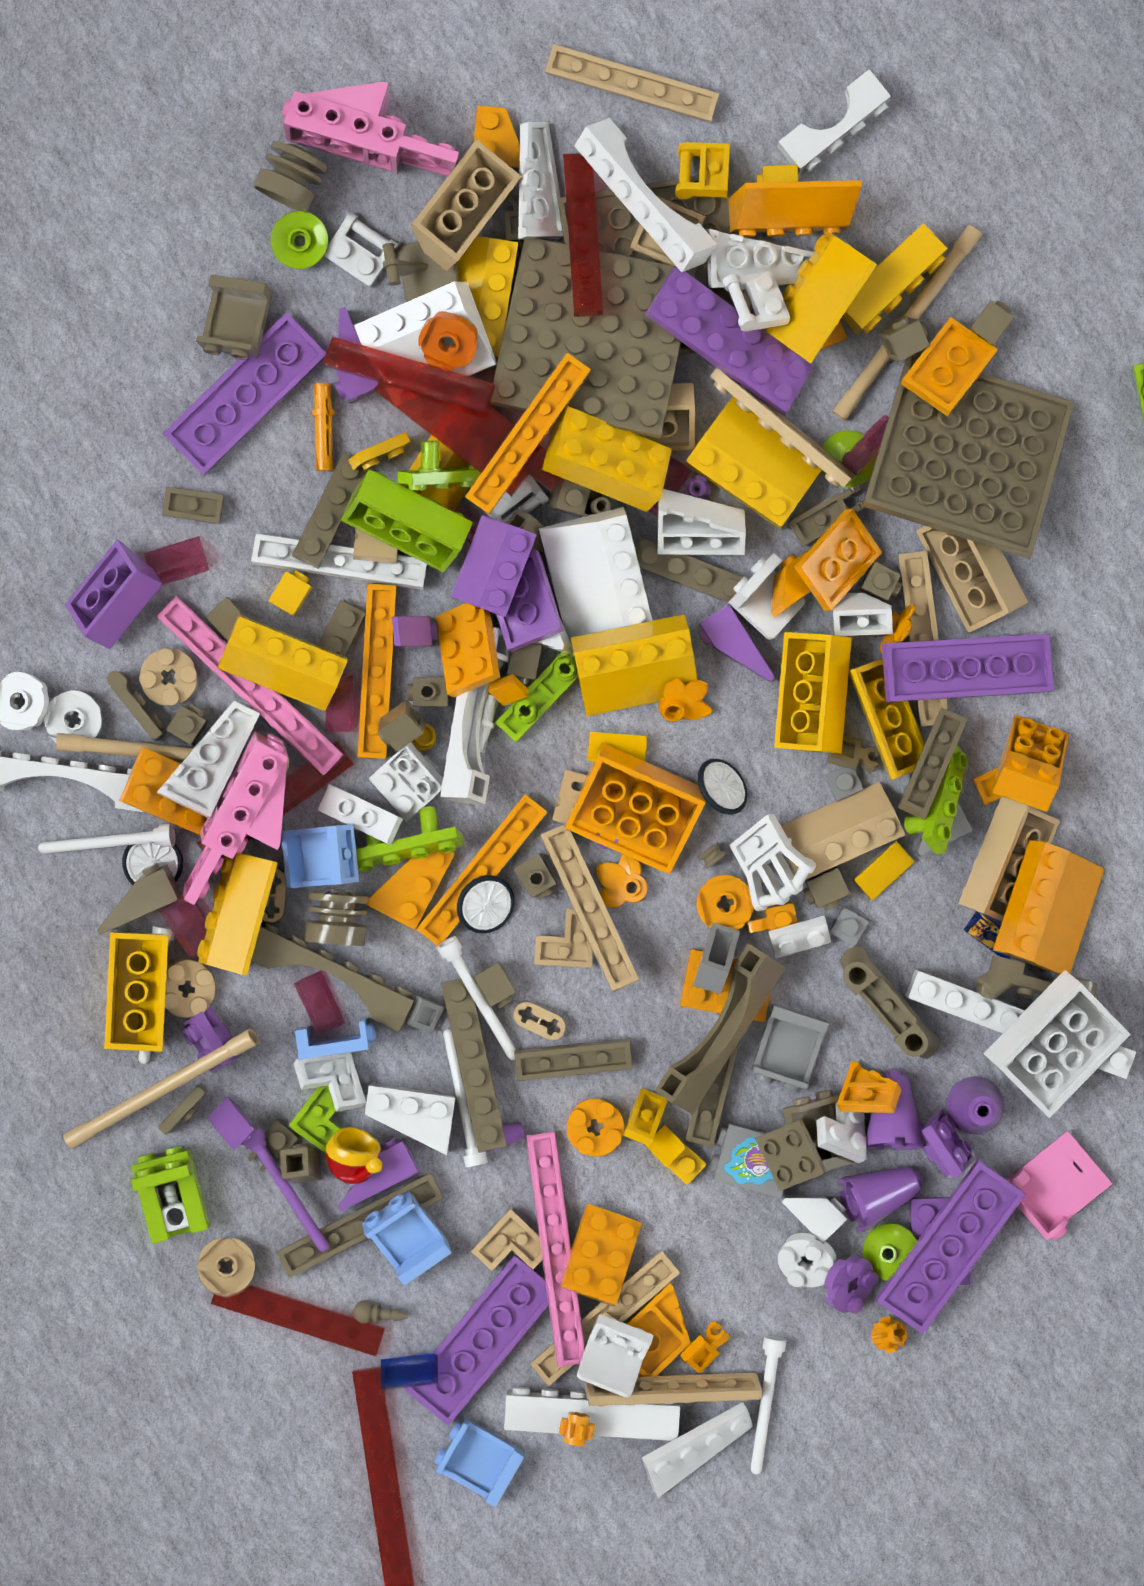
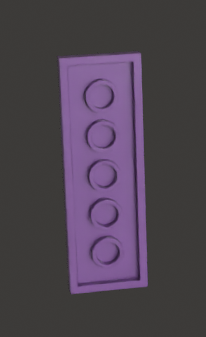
[645,266,813,415]
[163,312,328,476]
[882,634,1054,702]
[875,1159,1026,1334]
[404,1254,549,1426]

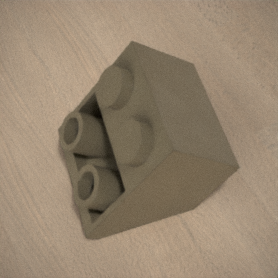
[548,476,617,518]

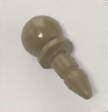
[353,1301,409,1324]

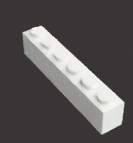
[504,1386,680,1441]

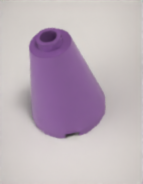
[866,1070,924,1150]
[946,1076,1004,1134]
[838,1166,922,1233]

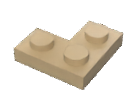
[534,908,593,968]
[471,1208,542,1271]

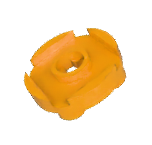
[696,875,754,930]
[567,1098,624,1157]

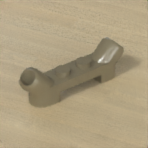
[840,946,941,1059]
[976,956,1098,1000]

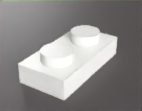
[768,915,831,958]

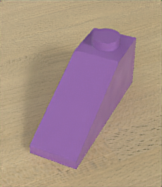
[334,307,381,403]
[697,605,775,682]
[392,616,438,650]
[338,1138,419,1212]

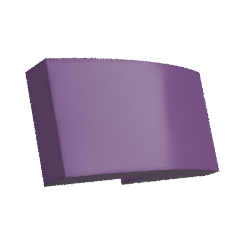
[208,1096,254,1150]

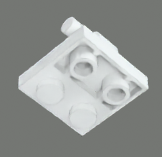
[369,742,443,822]

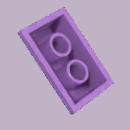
[451,515,537,618]
[65,539,162,649]

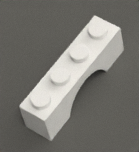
[777,69,891,174]

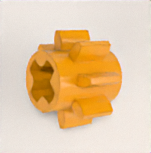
[871,1316,907,1354]
[558,1412,595,1446]

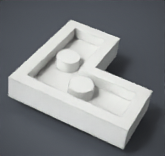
[293,1052,366,1112]
[816,1102,867,1163]

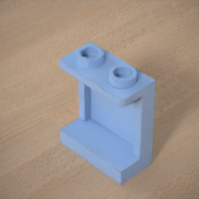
[281,824,359,889]
[295,1017,376,1060]
[362,1191,452,1286]
[434,1418,525,1507]

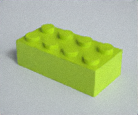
[341,469,473,573]

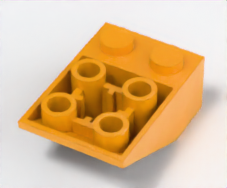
[992,715,1069,812]

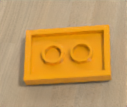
[900,317,998,417]
[794,509,882,611]
[436,603,500,698]
[119,747,206,835]
[680,949,771,1022]
[560,1204,642,1306]

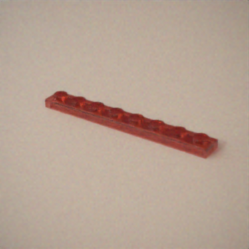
[352,1366,415,1586]

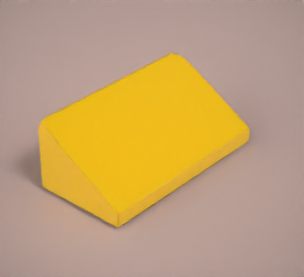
[587,732,647,761]
[852,841,914,901]

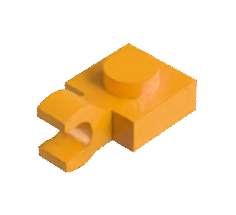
[747,903,798,933]
[680,1321,730,1374]

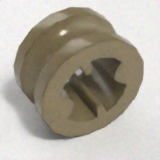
[698,842,726,869]

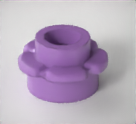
[683,475,712,500]

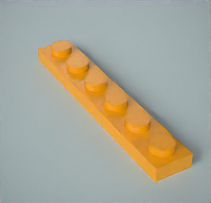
[465,353,591,515]
[357,584,397,759]
[416,794,547,946]

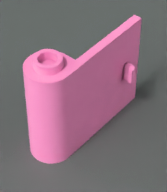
[1007,1130,1113,1241]

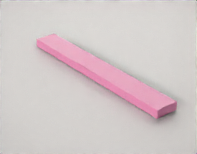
[156,596,344,775]
[525,1132,585,1367]

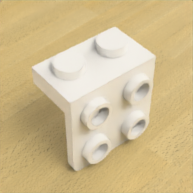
[728,553,805,640]
[577,1314,654,1398]

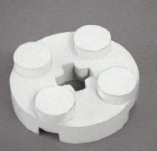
[0,672,49,731]
[44,690,103,743]
[778,1233,837,1287]

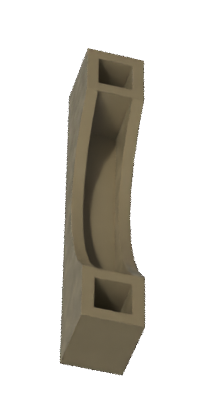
[251,922,415,1032]
[655,943,786,1115]

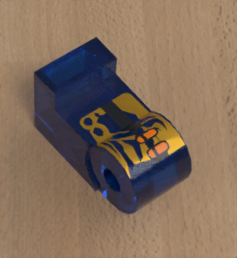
[963,911,1011,959]

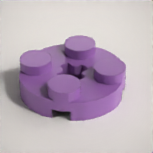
[824,1254,878,1314]

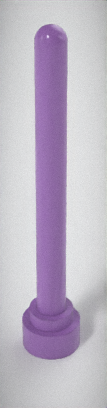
[244,1127,329,1252]

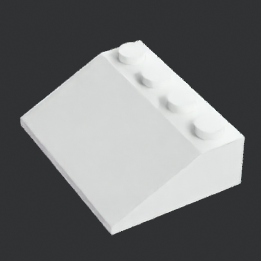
[354,281,497,407]
[539,507,652,639]
[983,970,1131,1118]

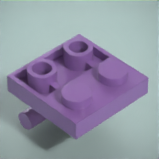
[182,1006,241,1073]
[920,1109,973,1179]

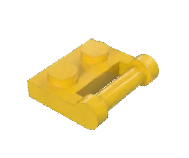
[675,142,730,200]

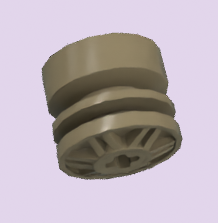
[252,141,328,213]
[305,888,369,946]

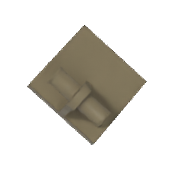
[382,241,460,302]
[755,1115,837,1191]

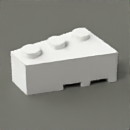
[365,1083,456,1155]

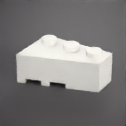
[657,489,746,555]

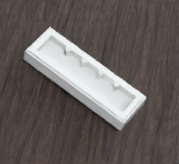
[318,784,403,845]

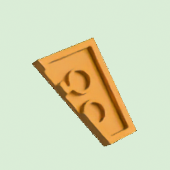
[366,851,456,930]

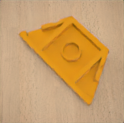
[626,1282,691,1377]

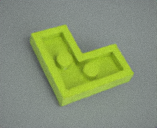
[289,1085,342,1154]

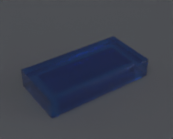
[381,1353,438,1390]

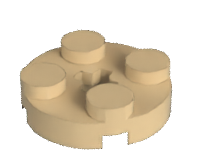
[139,648,198,706]
[165,959,216,1018]
[197,1238,255,1298]

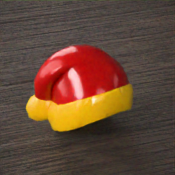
[326,1127,383,1184]

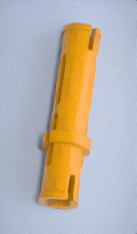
[312,383,335,471]

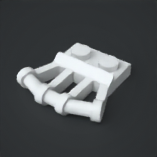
[729,814,816,911]

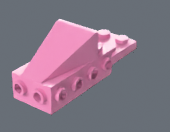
[282,82,459,177]
[183,731,288,905]

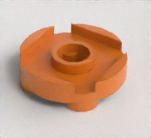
[418,311,478,371]

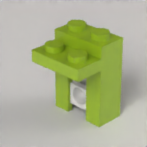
[130,1145,211,1244]

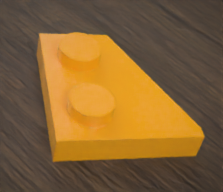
[473,105,520,170]
[837,1061,901,1113]

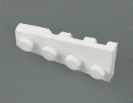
[518,122,563,239]
[706,229,814,288]
[157,701,260,818]
[642,1402,753,1498]

